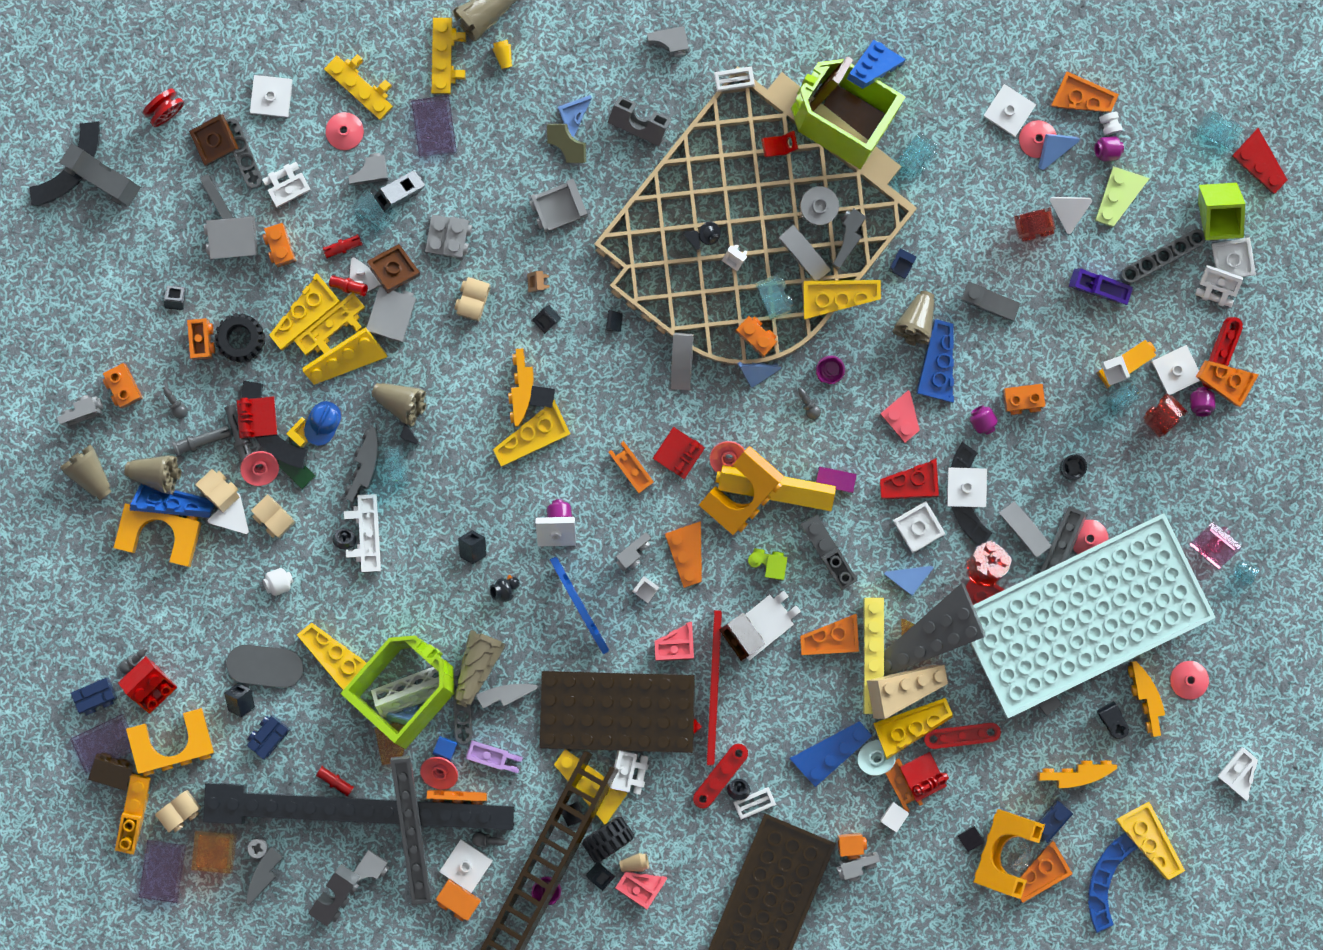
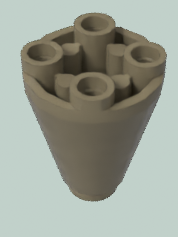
[892,291,935,346]
[371,383,426,427]
[60,444,111,500]
[124,455,182,494]

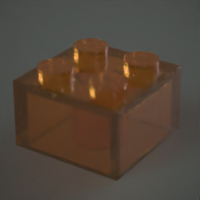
[191,830,237,874]

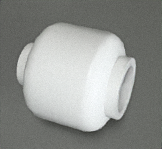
[263,568,293,596]

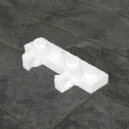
[344,494,381,572]

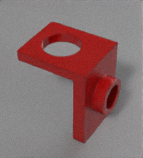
[761,131,798,157]

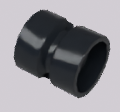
[1059,454,1087,481]

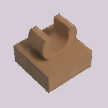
[527,271,550,293]

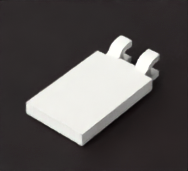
[745,591,801,661]

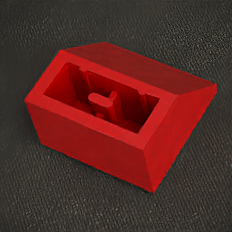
[118,656,177,714]

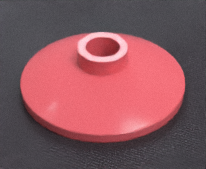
[326,112,364,150]
[1019,120,1056,158]
[710,441,745,472]
[240,451,279,486]
[1073,520,1108,554]
[1170,661,1209,700]
[420,757,458,790]

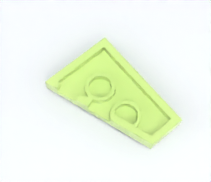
[1095,166,1150,227]

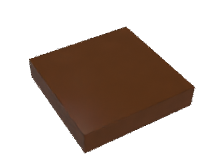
[189,114,239,166]
[367,244,420,293]

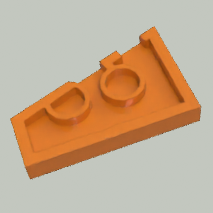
[1051,71,1119,113]
[1196,361,1259,407]
[665,521,702,588]
[800,613,859,655]
[427,789,488,804]
[1019,840,1072,903]

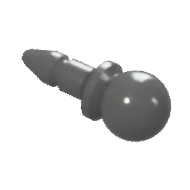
[163,386,188,419]
[798,387,821,420]
[119,648,147,675]
[472,831,507,847]

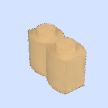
[454,277,491,322]
[195,469,240,513]
[251,494,296,538]
[155,790,201,833]

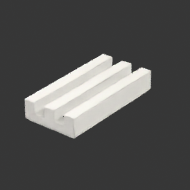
[714,66,755,92]
[733,787,776,820]

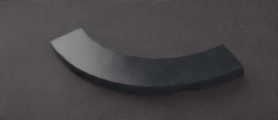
[29,121,100,206]
[242,380,307,469]
[950,442,992,549]

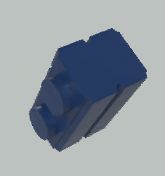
[71,677,118,716]
[247,715,291,760]
[1038,800,1073,843]

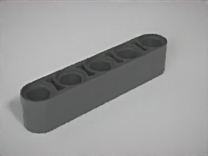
[1120,229,1206,285]

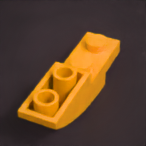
[508,348,534,427]
[1128,661,1165,737]
[1038,760,1117,788]
[115,773,151,855]

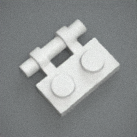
[262,162,311,208]
[1195,265,1243,307]
[610,750,649,795]

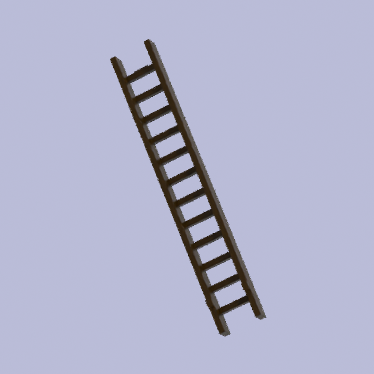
[480,751,619,950]

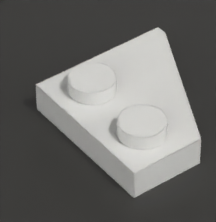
[1217,747,1258,801]

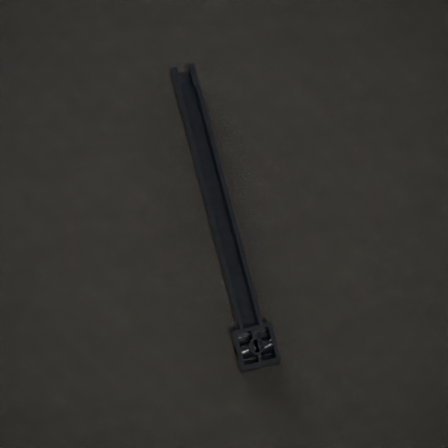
[203,783,515,830]

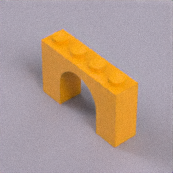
[1096,340,1156,388]
[699,446,784,535]
[113,501,202,567]
[126,708,214,776]
[974,809,1045,899]

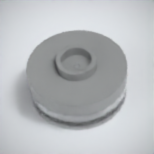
[799,186,839,226]

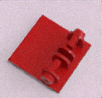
[237,396,277,438]
[652,427,705,479]
[899,752,949,802]

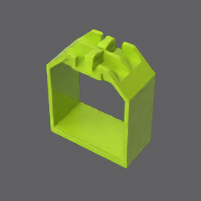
[791,59,905,170]
[340,635,454,749]

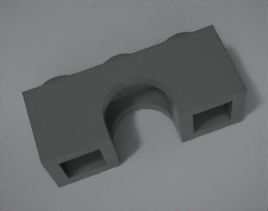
[607,96,672,146]
[308,864,360,926]

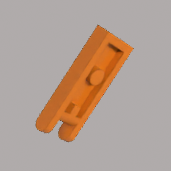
[608,441,654,493]
[885,758,923,812]

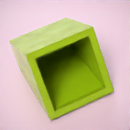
[1198,183,1246,240]

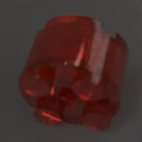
[1013,207,1056,242]
[1143,393,1188,438]
[966,541,1011,587]

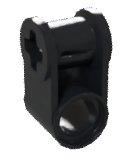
[1097,701,1129,739]

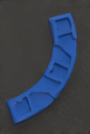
[550,557,609,654]
[1088,833,1138,933]

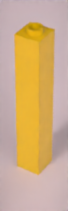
[715,465,836,511]

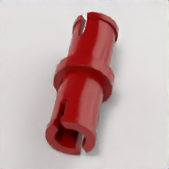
[323,234,363,259]
[329,275,368,296]
[315,766,354,797]

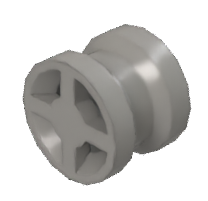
[247,838,269,858]

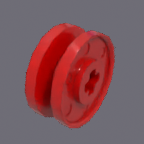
[142,88,185,127]

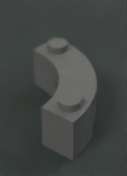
[59,143,141,206]

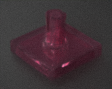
[1190,522,1242,569]

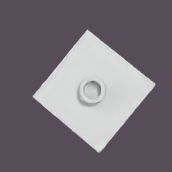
[250,75,293,118]
[983,84,1036,137]
[1212,237,1256,277]
[1151,345,1200,396]
[947,468,987,507]
[893,501,945,554]
[536,517,576,547]
[439,839,493,893]

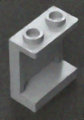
[529,178,588,233]
[204,216,258,259]
[367,287,417,343]

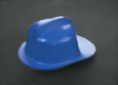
[304,401,341,446]

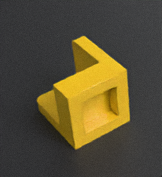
[286,417,308,448]

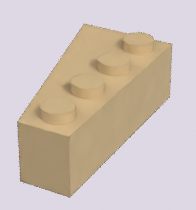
[867,665,948,719]

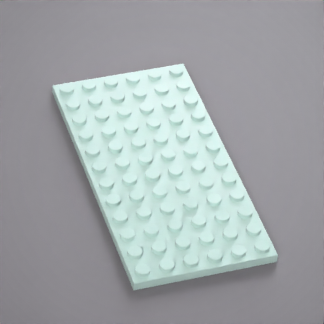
[971,513,1215,719]

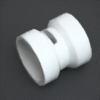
[1099,112,1123,136]

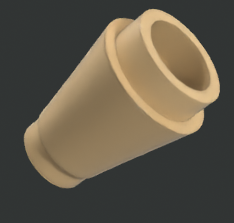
[620,853,649,872]

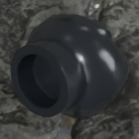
[490,575,520,602]

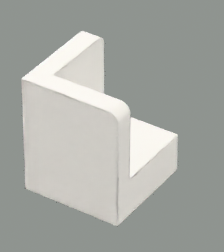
[1101,355,1130,385]
[632,576,659,603]
[879,802,909,833]

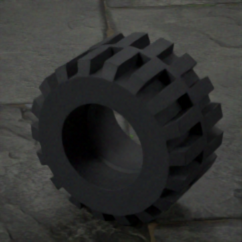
[215,313,265,363]
[582,816,634,863]

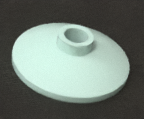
[858,740,896,776]

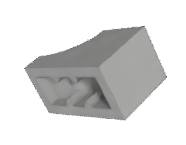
[647,26,689,57]
[348,153,389,186]
[354,849,389,883]

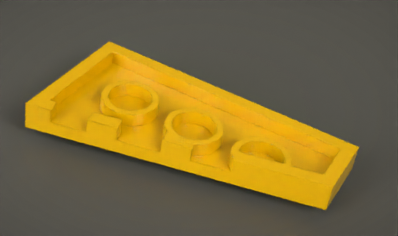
[269,273,340,351]
[803,280,881,319]
[302,327,388,385]
[493,400,571,467]
[297,623,366,690]
[873,698,953,759]
[554,749,628,824]
[1115,802,1185,880]

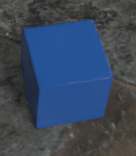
[433,736,458,762]

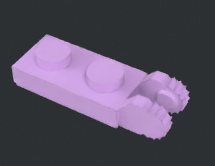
[466,740,523,773]

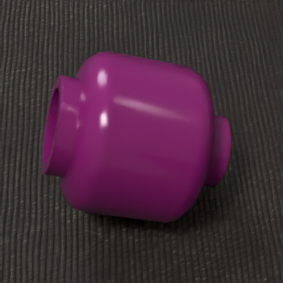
[1094,136,1124,162]
[1190,387,1216,417]
[969,405,998,435]
[546,499,572,518]

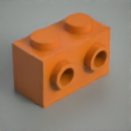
[263,223,296,267]
[735,316,777,358]
[187,318,215,360]
[102,363,143,409]
[1003,384,1046,415]
[837,833,867,859]
[435,879,481,921]

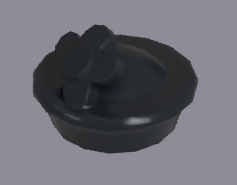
[699,222,721,245]
[332,528,357,550]
[727,779,751,800]

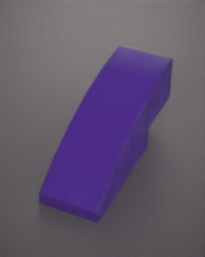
[1068,268,1133,305]

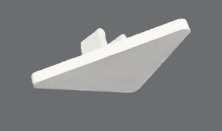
[1050,197,1092,234]
[348,257,381,296]
[208,493,249,534]

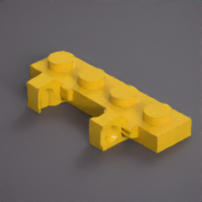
[431,18,466,94]
[324,54,393,121]
[294,293,366,356]

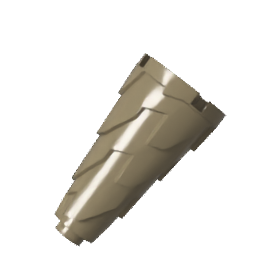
[452,0,517,41]
[454,630,506,707]

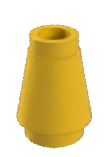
[492,40,512,69]

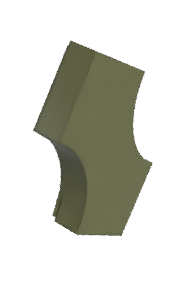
[547,124,586,163]

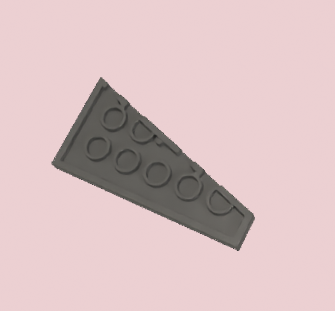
[884,582,986,676]

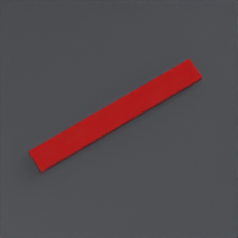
[707,610,722,765]

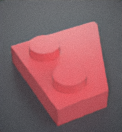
[880,390,920,443]
[654,622,694,661]
[614,872,667,910]

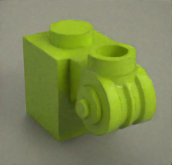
[748,548,788,580]

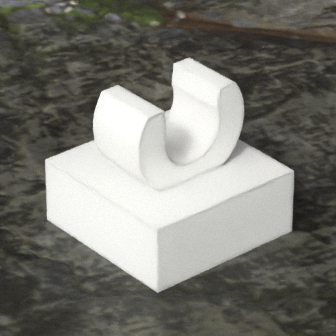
[722,245,747,271]

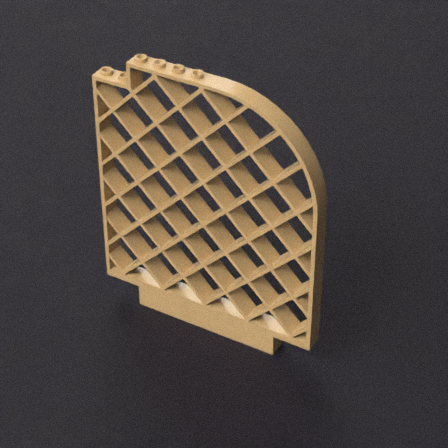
[594,66,917,365]

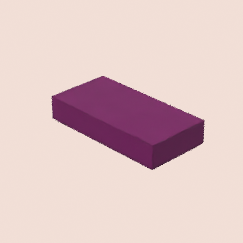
[816,466,857,493]

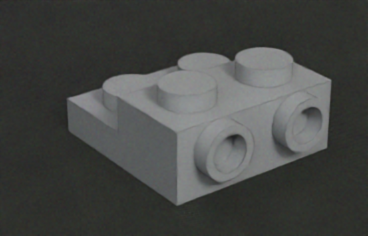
[425,214,472,259]
[57,395,104,427]
[616,532,651,572]
[836,851,880,882]

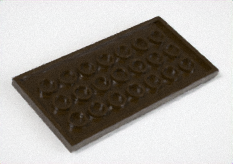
[540,671,695,753]
[708,813,836,950]

